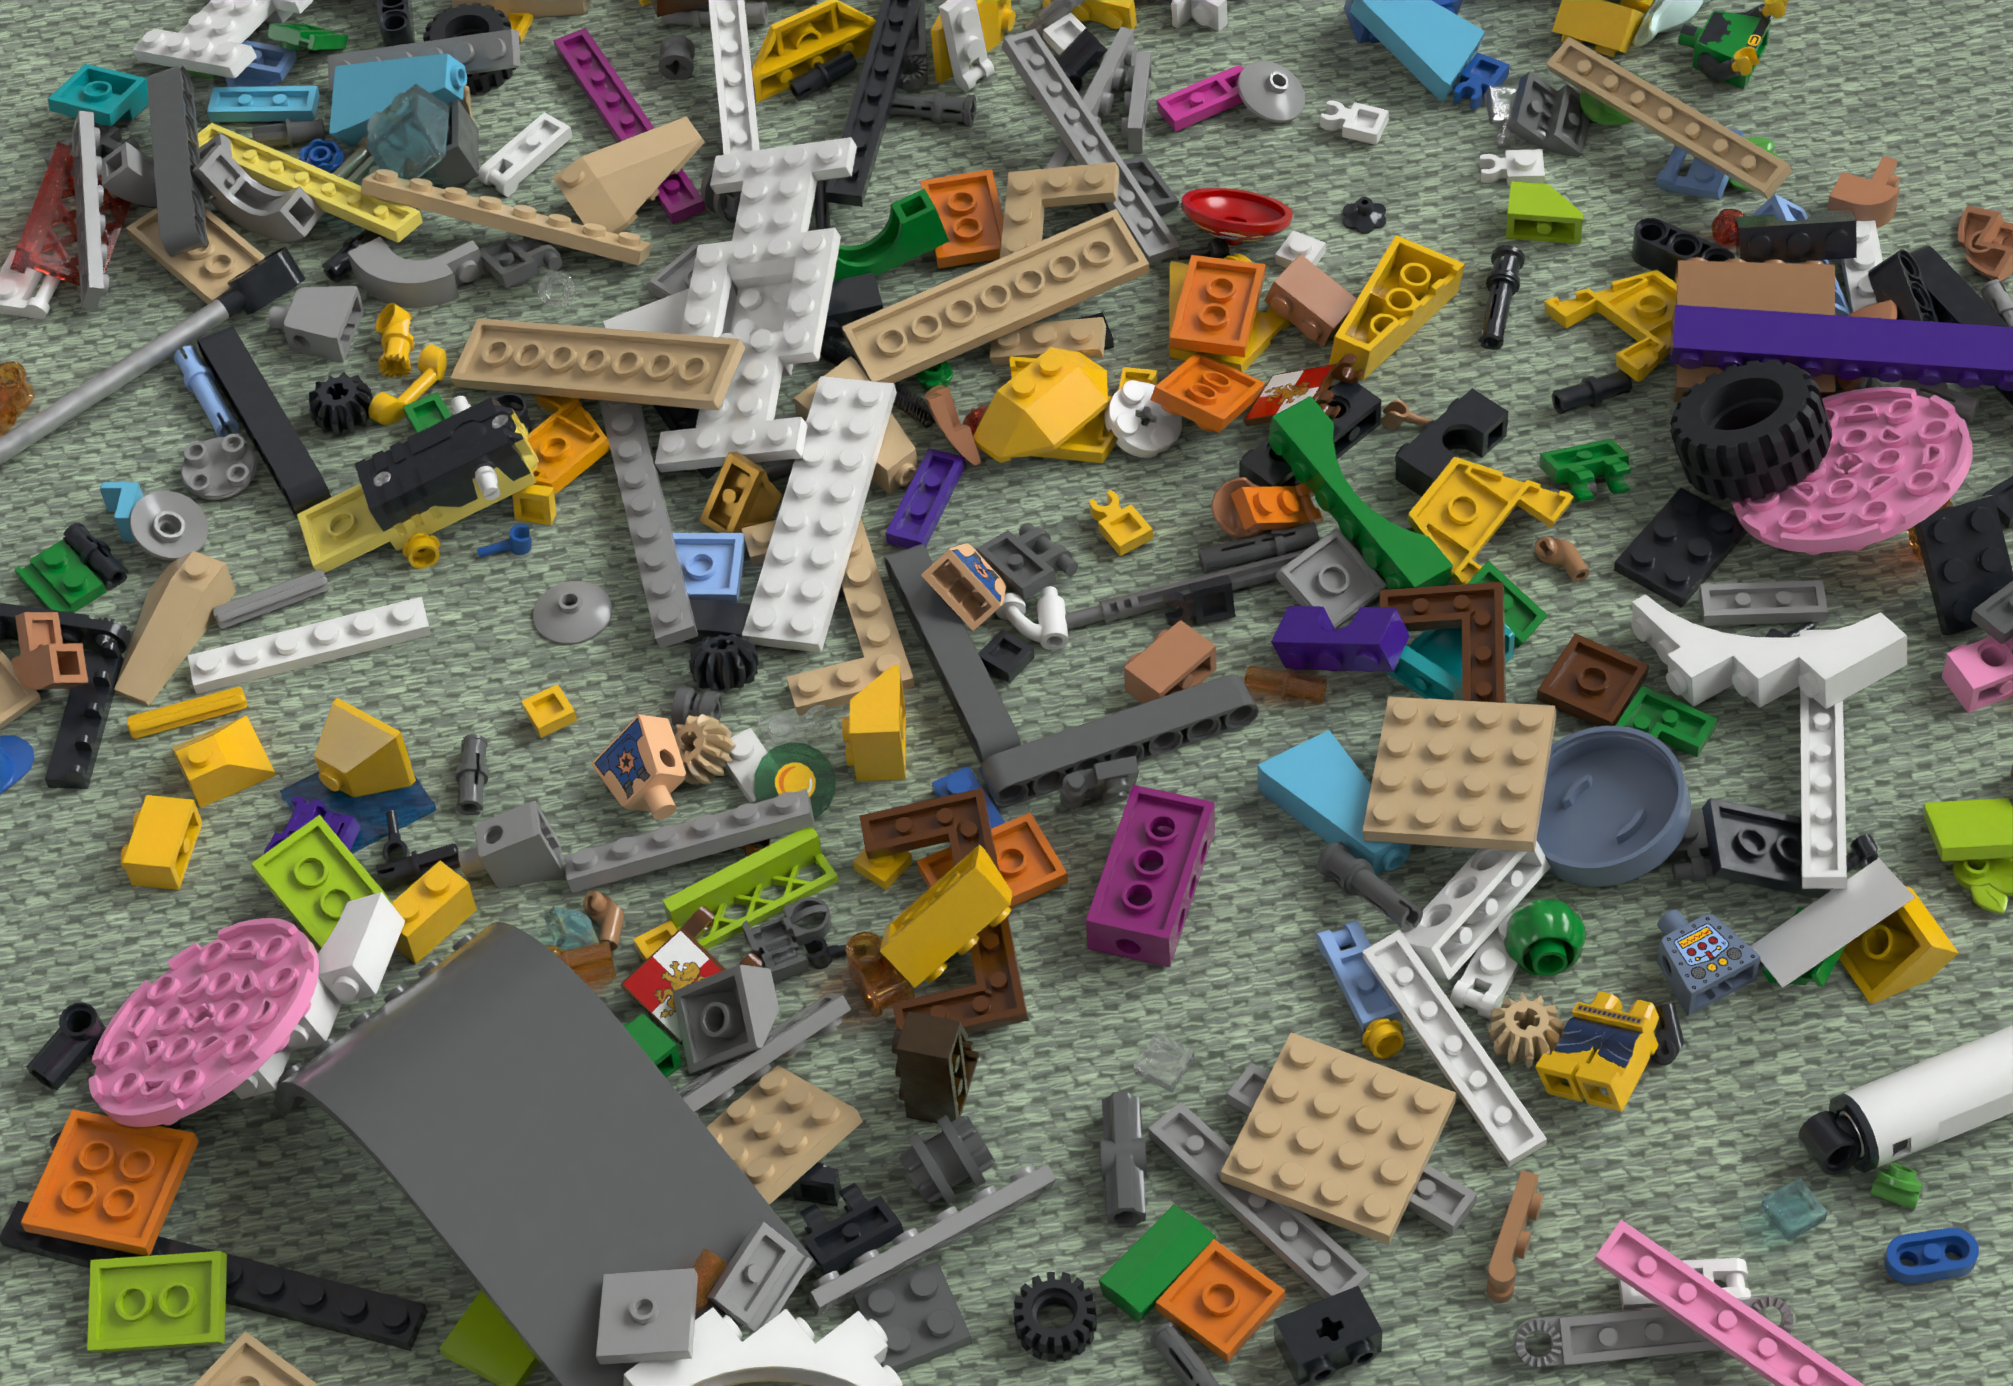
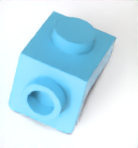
[100,481,144,542]

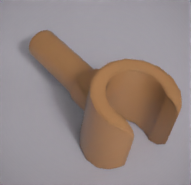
[1381,399,1435,430]

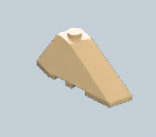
[552,116,705,234]
[114,551,236,706]

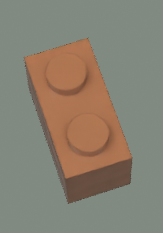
[1264,254,1357,347]
[1124,620,1217,704]

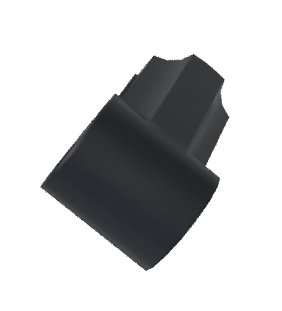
[1053,28,1108,92]
[26,1002,106,1090]

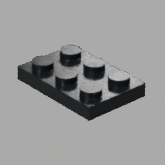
[1614,487,1748,608]
[1914,495,2013,635]
[1702,798,1834,899]

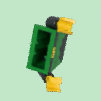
[1678,0,1789,89]

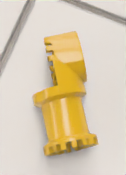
[375,303,415,378]

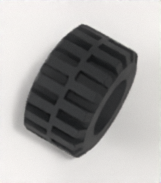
[423,3,516,95]

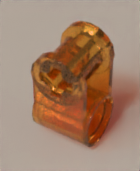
[0,361,35,435]
[846,932,915,1018]

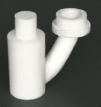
[996,586,1069,650]

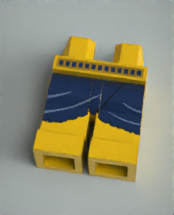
[1535,991,1659,1112]

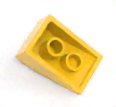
[931,0,1016,83]

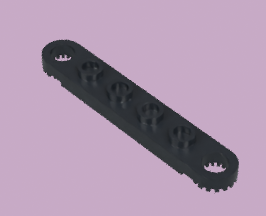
[0,603,131,654]

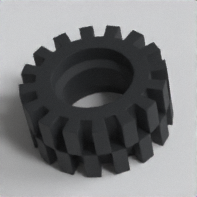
[1013,1272,1097,1362]

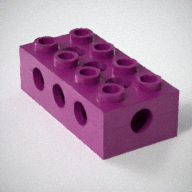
[1086,785,1215,967]

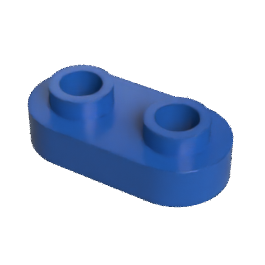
[1884,1228,1979,1284]

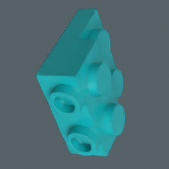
[47,64,149,126]

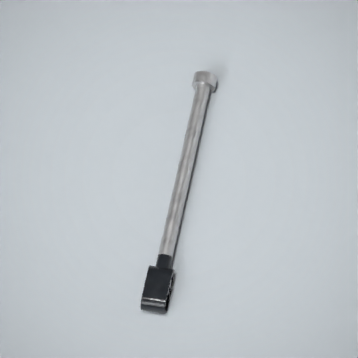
[0,246,306,465]

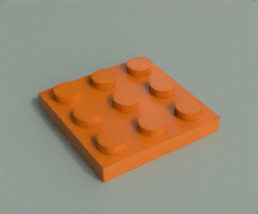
[21,1109,198,1256]

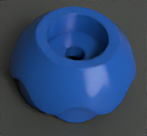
[298,139,344,173]

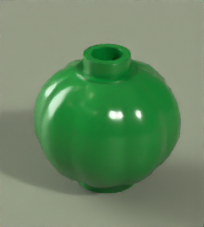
[1504,899,1586,976]

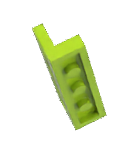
[662,827,839,950]

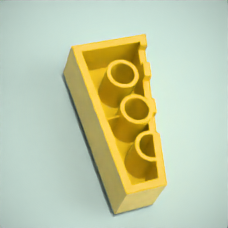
[1329,235,1465,380]

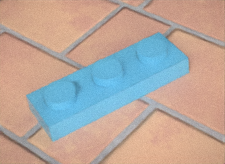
[207,86,320,122]

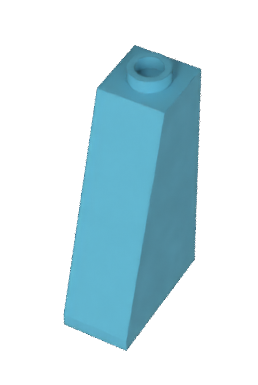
[1350,0,1485,101]
[329,53,467,146]
[1258,730,1410,875]

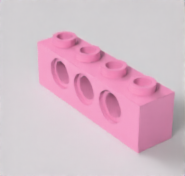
[1942,635,2013,713]

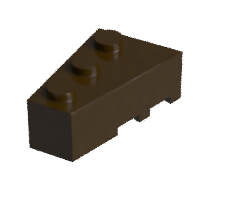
[892,1011,980,1124]

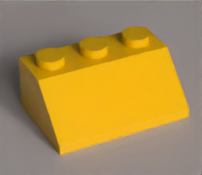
[880,844,1013,988]

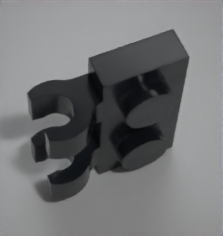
[800,1183,904,1275]

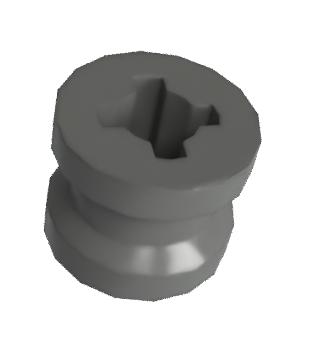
[658,35,695,80]

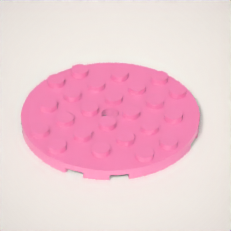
[1731,387,1973,555]
[88,918,319,1127]

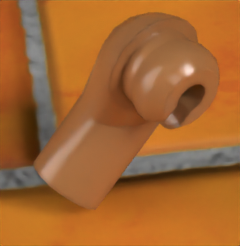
[1534,536,1590,583]
[583,891,624,950]

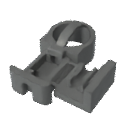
[743,897,832,983]

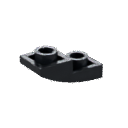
[682,599,750,645]

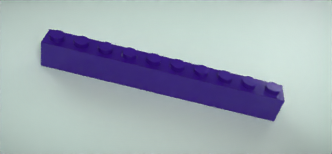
[1669,305,2013,391]

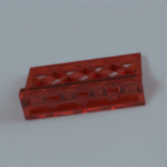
[10,142,131,286]

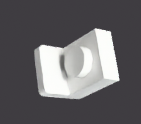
[1171,0,1228,32]

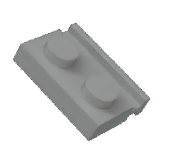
[707,1221,813,1334]

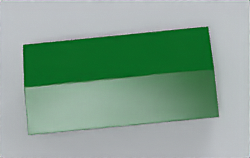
[1099,1204,1216,1323]

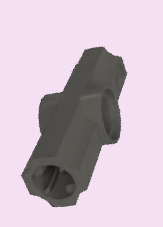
[1100,1092,1147,1228]

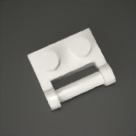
[0,250,73,319]

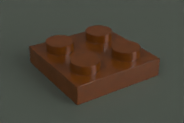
[1537,633,1649,727]

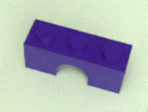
[1271,606,1410,672]

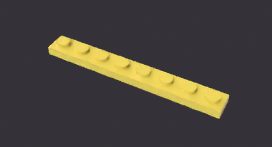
[198,123,423,243]

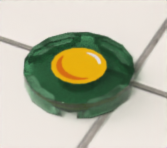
[753,742,836,820]

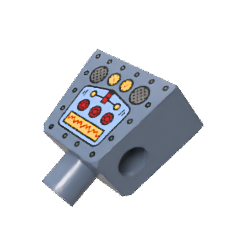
[1657,910,1760,1016]

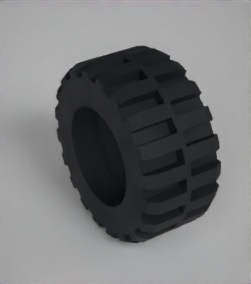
[1670,360,1832,502]

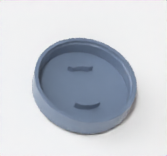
[1536,726,1691,887]

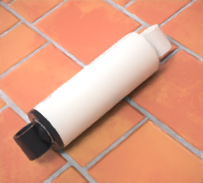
[1798,1025,2013,1175]

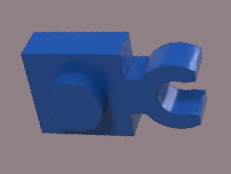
[1454,52,1510,110]

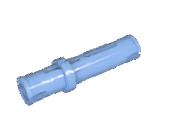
[174,346,239,437]

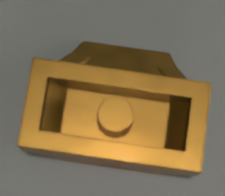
[699,451,783,533]

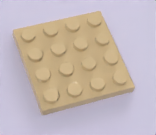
[1362,697,1556,852]
[1221,1032,1456,1245]

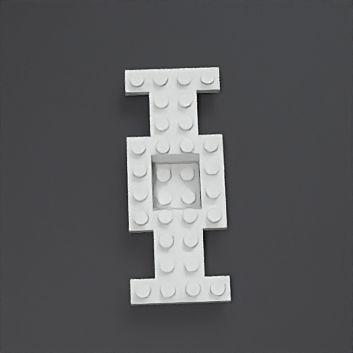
[133,0,314,79]
[655,137,857,473]

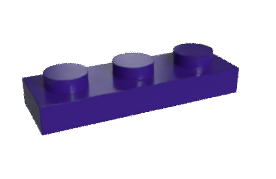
[885,448,966,549]

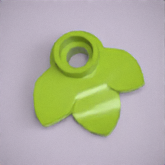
[1953,858,2013,914]

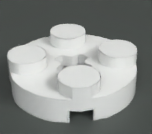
[1104,380,1182,458]

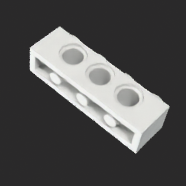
[1402,840,1551,980]

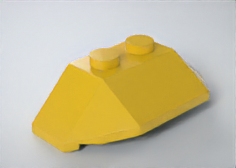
[752,0,876,103]
[973,347,1108,463]

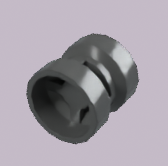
[671,686,723,726]

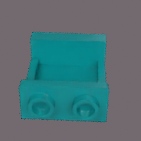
[1388,624,1515,701]

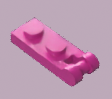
[1157,66,1244,132]

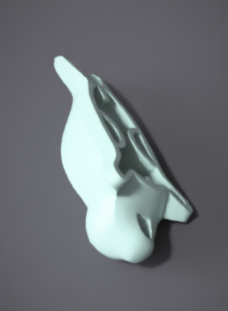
[1633,0,1711,47]

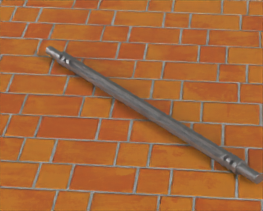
[1065,481,1598,629]

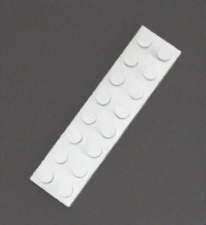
[742,376,897,653]

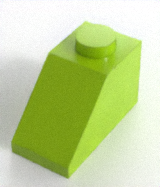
[1506,181,1583,244]

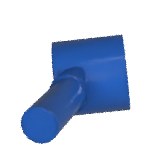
[477,524,532,558]

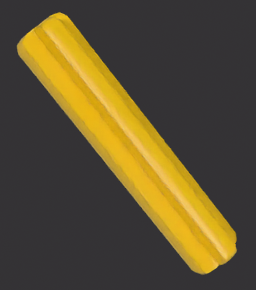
[127,686,247,739]

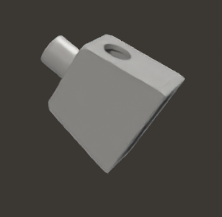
[269,286,364,363]
[458,801,565,888]

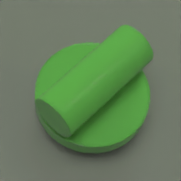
[1870,1163,1923,1210]

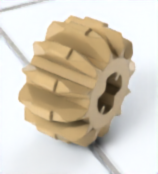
[674,714,736,786]
[1488,992,1564,1070]

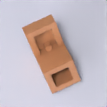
[1827,156,1900,228]
[12,612,88,690]

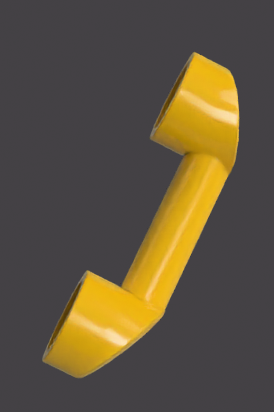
[368,344,447,425]

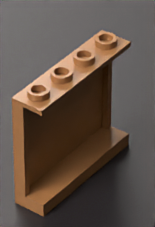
[1673,258,1835,403]

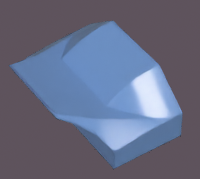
[225,40,297,87]

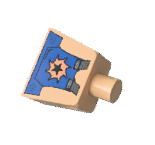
[921,543,1006,631]
[592,714,686,820]

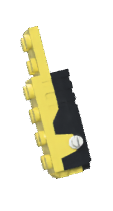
[297,396,539,573]

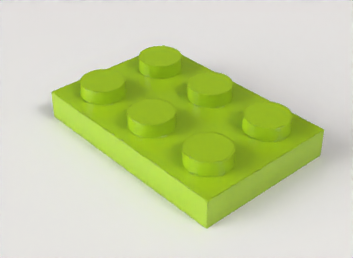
[251,815,392,951]
[87,1251,227,1353]

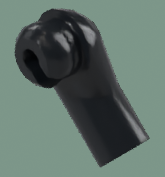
[1650,1002,1684,1065]

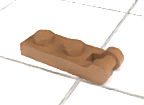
[1486,1170,1544,1303]

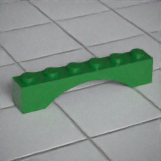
[1268,396,1454,590]

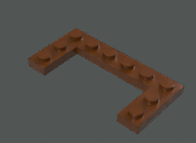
[1380,582,1506,703]
[859,788,1029,1034]

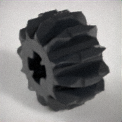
[308,371,373,437]
[689,634,759,692]

